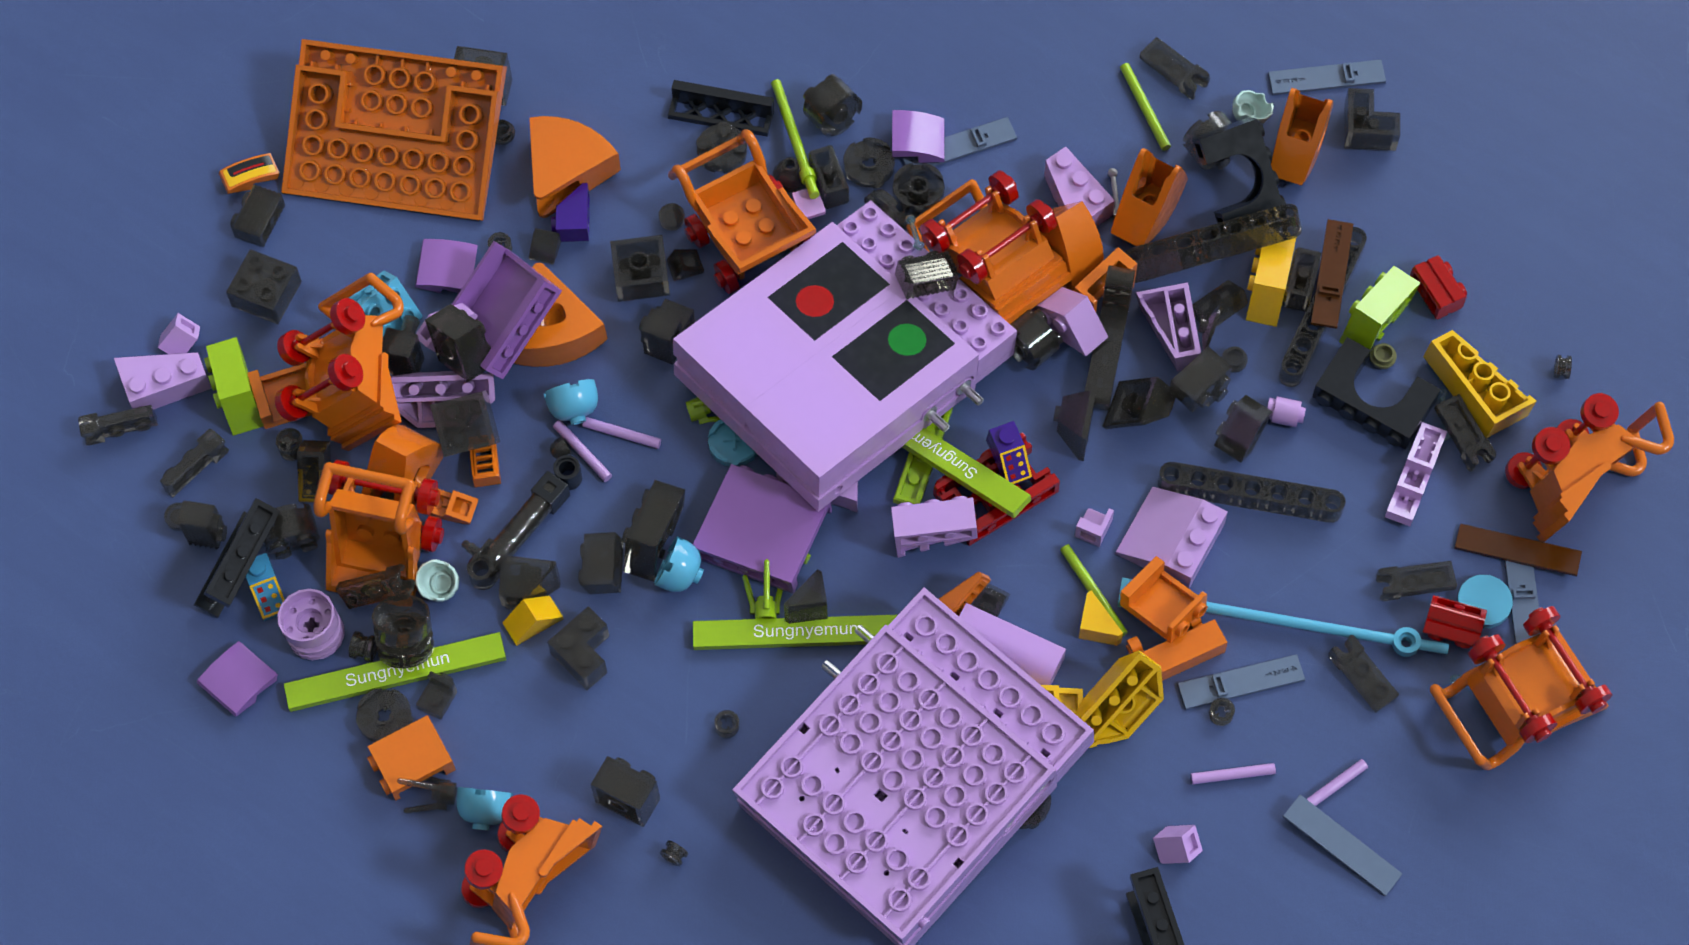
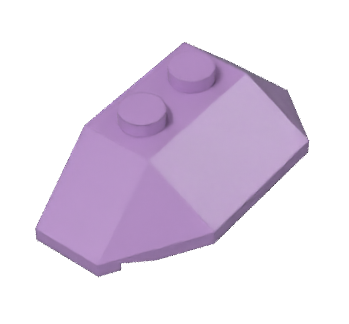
[391,370,495,428]

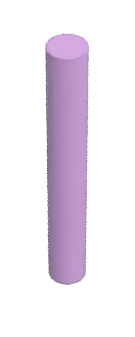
[583,417,662,449]
[553,420,612,482]
[1307,759,1368,806]
[1191,763,1276,785]

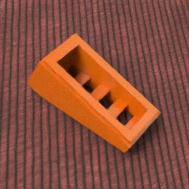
[469,434,501,488]
[939,572,991,616]

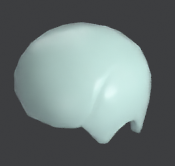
[1232,90,1274,124]
[415,559,459,602]

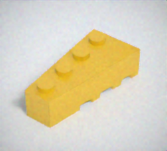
[1423,330,1537,439]

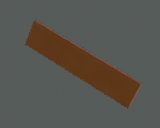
[1311,219,1354,329]
[1455,524,1582,576]

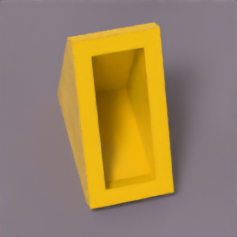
[1079,590,1123,646]
[502,596,564,646]

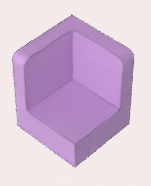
[792,189,826,219]
[158,313,200,354]
[1075,508,1114,547]
[1153,825,1203,864]

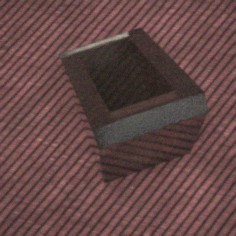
[784,569,828,623]

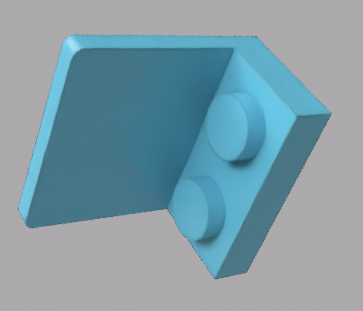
[350,270,423,348]

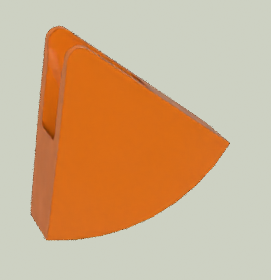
[1271,87,1333,186]
[530,116,621,218]
[1111,148,1188,249]
[1040,201,1104,291]
[514,263,608,367]
[362,424,445,505]

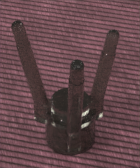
[397,776,457,813]

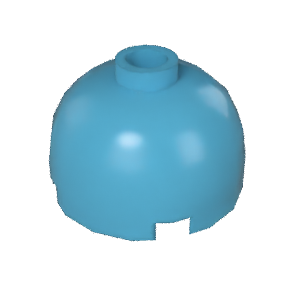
[544,379,598,425]
[654,536,704,592]
[456,787,513,831]

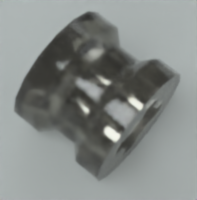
[276,428,306,461]
[348,631,379,662]

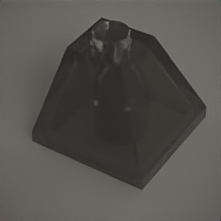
[1102,377,1178,429]
[1053,390,1096,461]
[499,555,561,610]

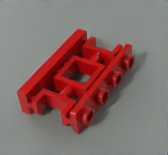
[933,432,1060,546]

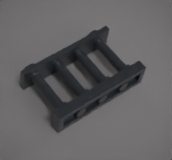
[194,498,280,618]
[1126,867,1184,945]

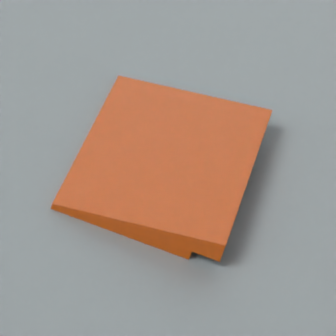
[281,39,507,221]

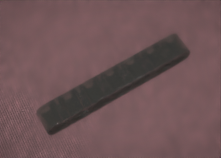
[1125,204,1302,283]
[1279,227,1367,387]
[1158,462,1346,523]

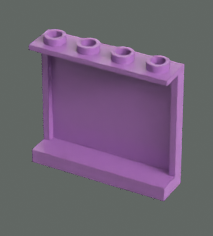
[450,241,562,379]
[693,464,832,594]

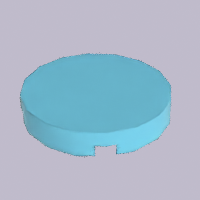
[708,419,757,467]
[1457,575,1513,628]

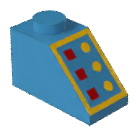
[246,553,285,621]

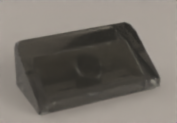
[1192,280,1248,331]

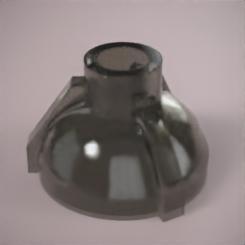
[773,156,806,193]

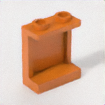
[1074,247,1138,312]
[247,359,312,429]
[1120,556,1208,643]
[367,715,456,801]

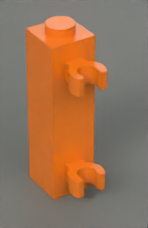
[1126,618,1228,681]

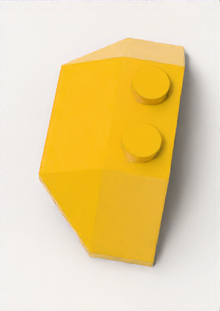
[1076,651,1164,748]

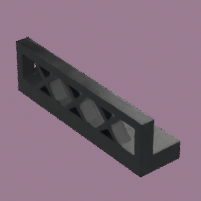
[668,80,774,137]

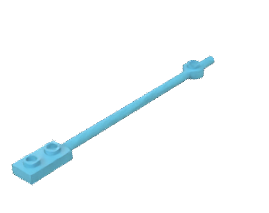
[1117,577,1449,657]

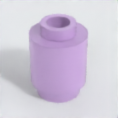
[1265,396,1306,428]

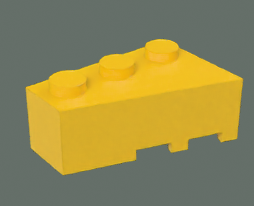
[1246,230,1296,327]

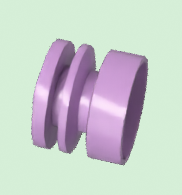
[278,589,345,661]

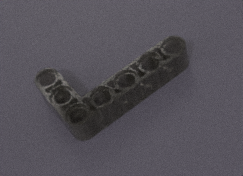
[1082,265,1135,411]

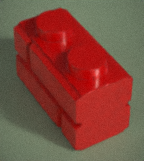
[1410,255,1467,320]
[1423,595,1487,649]

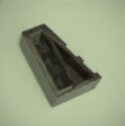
[622,480,685,582]

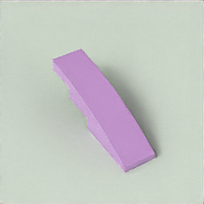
[1385,422,1447,527]

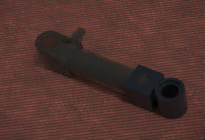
[461,455,582,590]

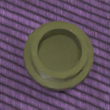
[1369,343,1397,369]

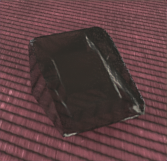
[529,228,561,265]
[667,249,704,281]
[972,583,1010,617]

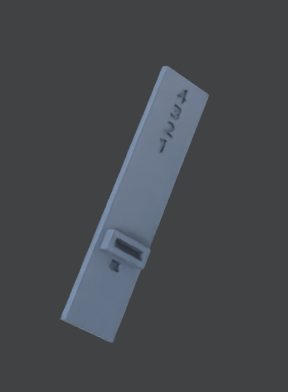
[1268,60,1386,95]
[902,117,1017,175]
[1505,560,1540,644]
[1178,654,1305,710]
[1283,795,1403,896]

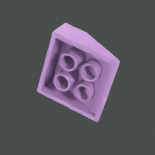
[1115,487,1228,588]

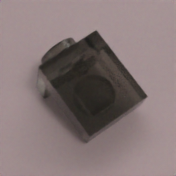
[416,671,457,720]

